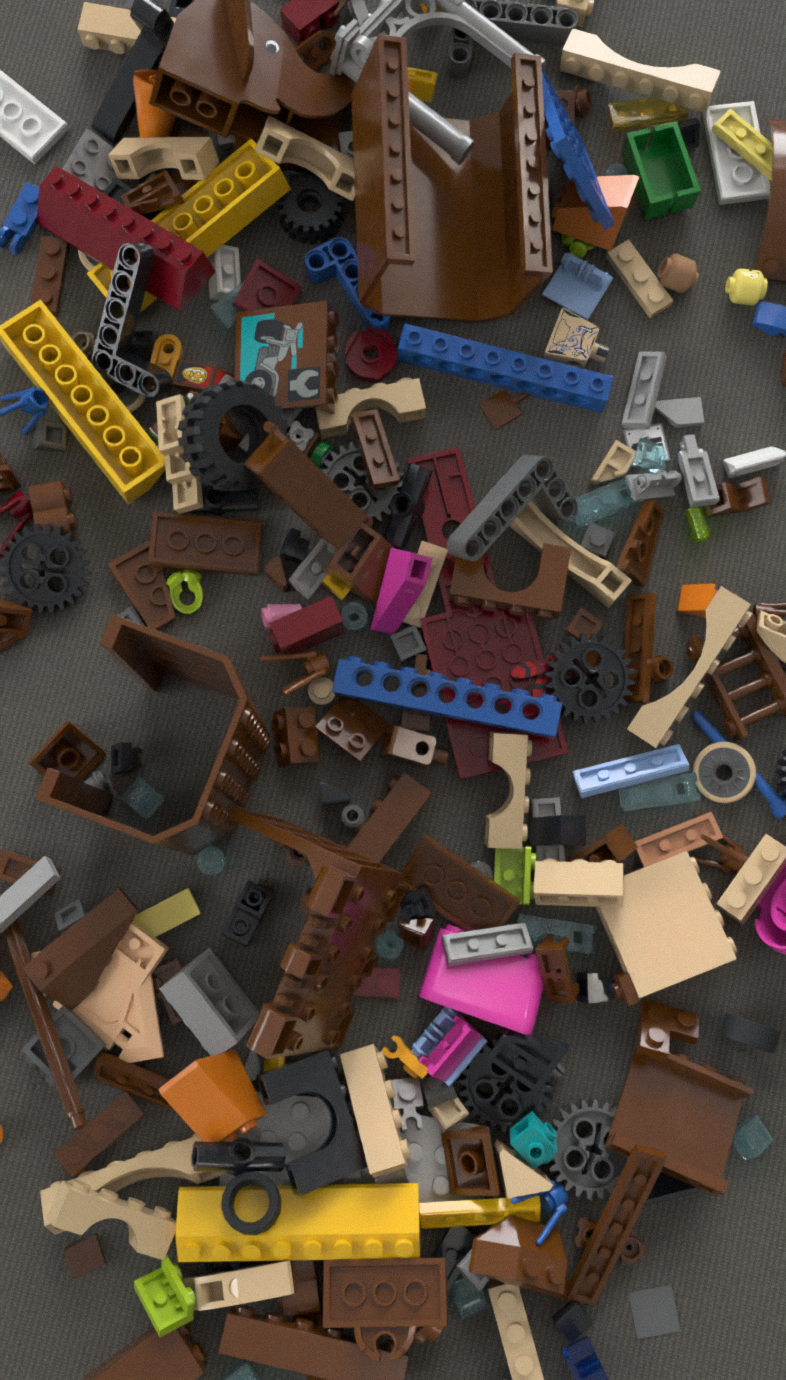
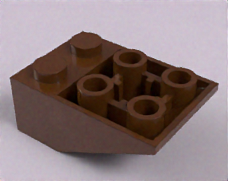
[322,522,395,607]

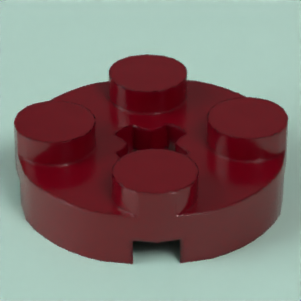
[344,328,397,383]

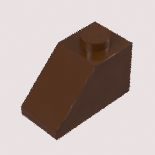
[567,824,638,863]

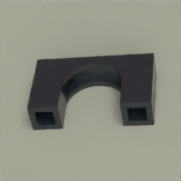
[256,1049,367,1196]

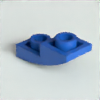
[752,301,786,337]

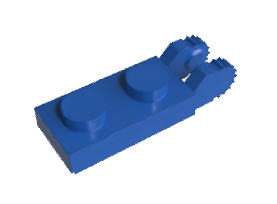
[0,182,39,255]

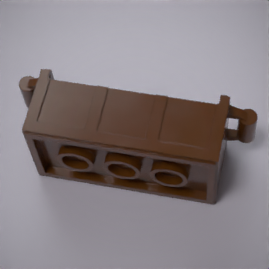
[245,421,373,549]

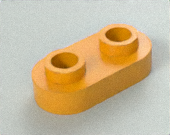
[150,334,183,386]

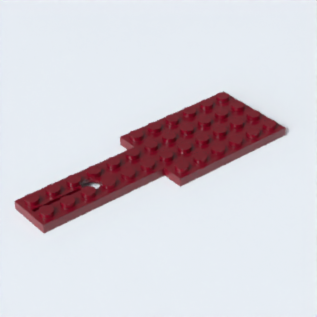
[407,447,569,780]

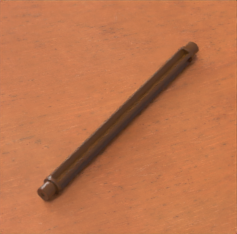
[3,919,87,1130]

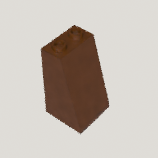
[82,1323,208,1380]

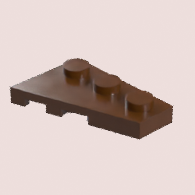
[616,500,664,587]
[107,540,175,631]

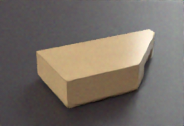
[590,440,639,485]

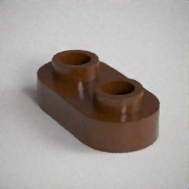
[295,31,336,70]

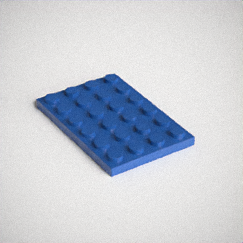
[542,69,615,230]

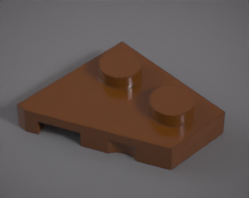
[121,170,185,215]

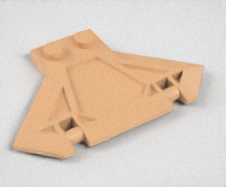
[31,921,169,1063]

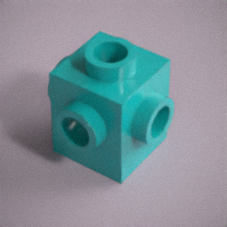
[510,1111,557,1170]

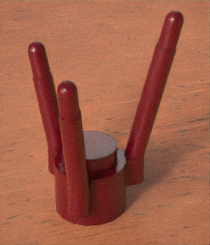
[0,491,33,558]

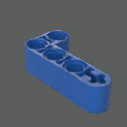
[305,237,390,332]

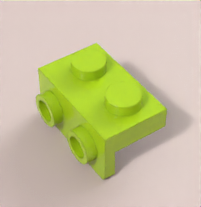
[493,846,536,905]
[134,1255,196,1337]

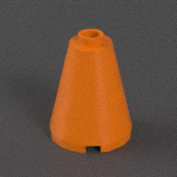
[133,69,177,138]

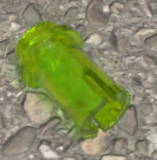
[684,506,712,543]

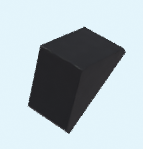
[528,815,586,846]

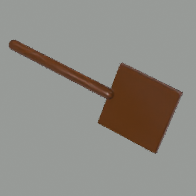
[478,389,530,430]

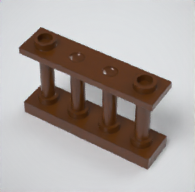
[686,610,786,741]

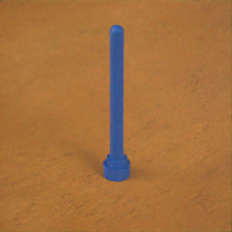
[691,711,786,820]

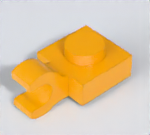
[382,1035,429,1079]

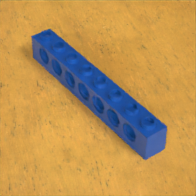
[397,324,613,413]
[332,656,562,739]

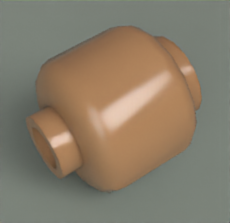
[657,253,699,293]

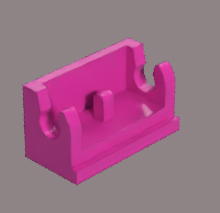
[418,1014,483,1082]

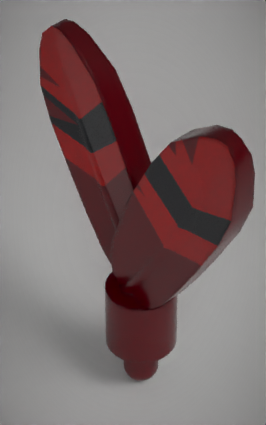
[511,651,562,698]

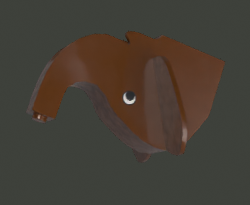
[149,0,356,144]

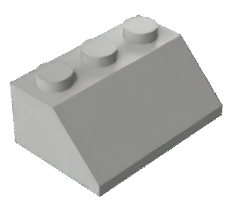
[159,948,260,1056]

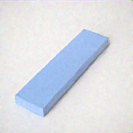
[572,744,689,798]

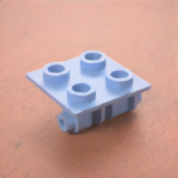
[542,252,613,321]
[411,1006,488,1087]

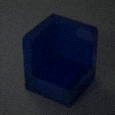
[561,1336,609,1380]

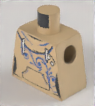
[543,308,609,369]

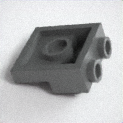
[21,1005,107,1090]

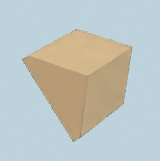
[494,1139,553,1199]

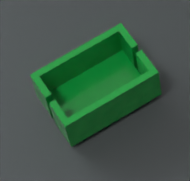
[621,121,701,220]

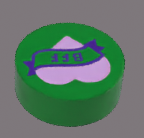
[311,442,333,469]

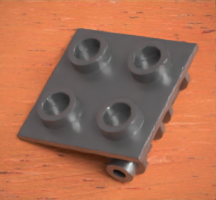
[63,128,121,192]

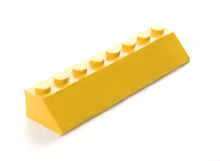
[86,138,291,313]
[0,300,166,504]
[175,1183,421,1262]

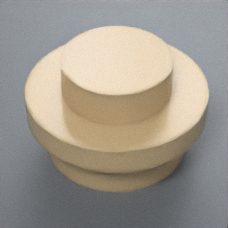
[308,677,335,705]

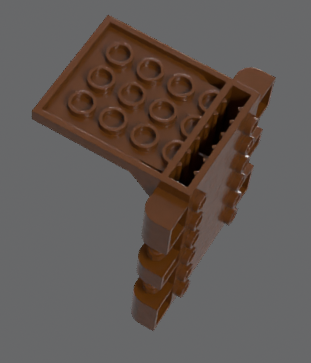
[227,807,408,1059]

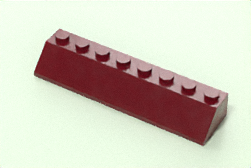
[36,166,216,313]

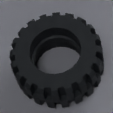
[178,380,290,491]

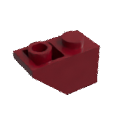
[280,0,340,44]

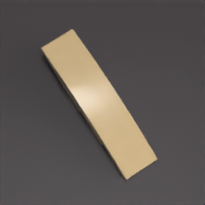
[156,394,203,514]

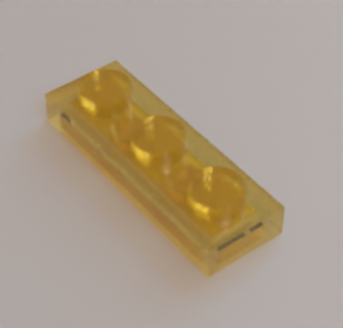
[607,97,689,131]

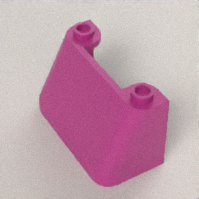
[418,924,544,1036]

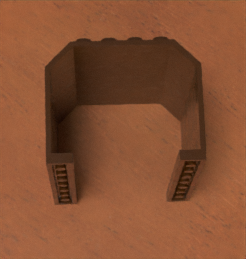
[351,34,553,323]
[35,614,271,855]

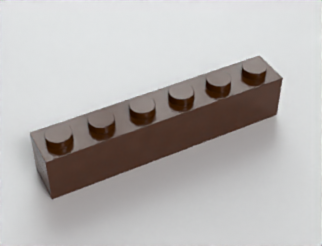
[300,773,432,916]
[219,1305,409,1380]

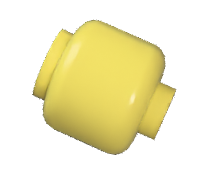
[725,268,768,306]

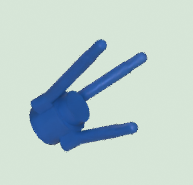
[0,386,48,434]
[511,1180,568,1246]

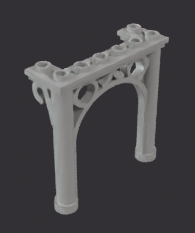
[330,0,546,165]

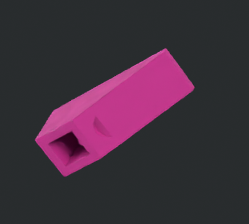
[371,548,433,634]

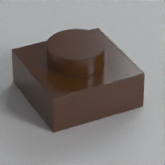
[564,608,604,641]
[611,970,640,1006]

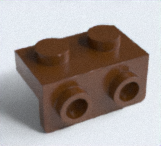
[271,707,321,767]

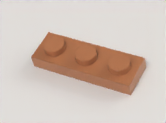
[635,811,723,868]

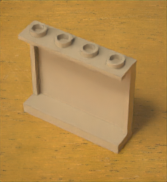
[596,851,737,999]

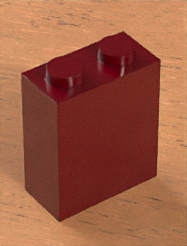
[267,596,344,654]

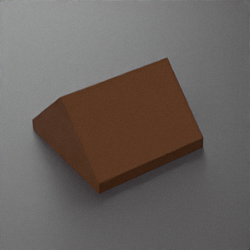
[27,720,107,781]
[441,1125,500,1196]

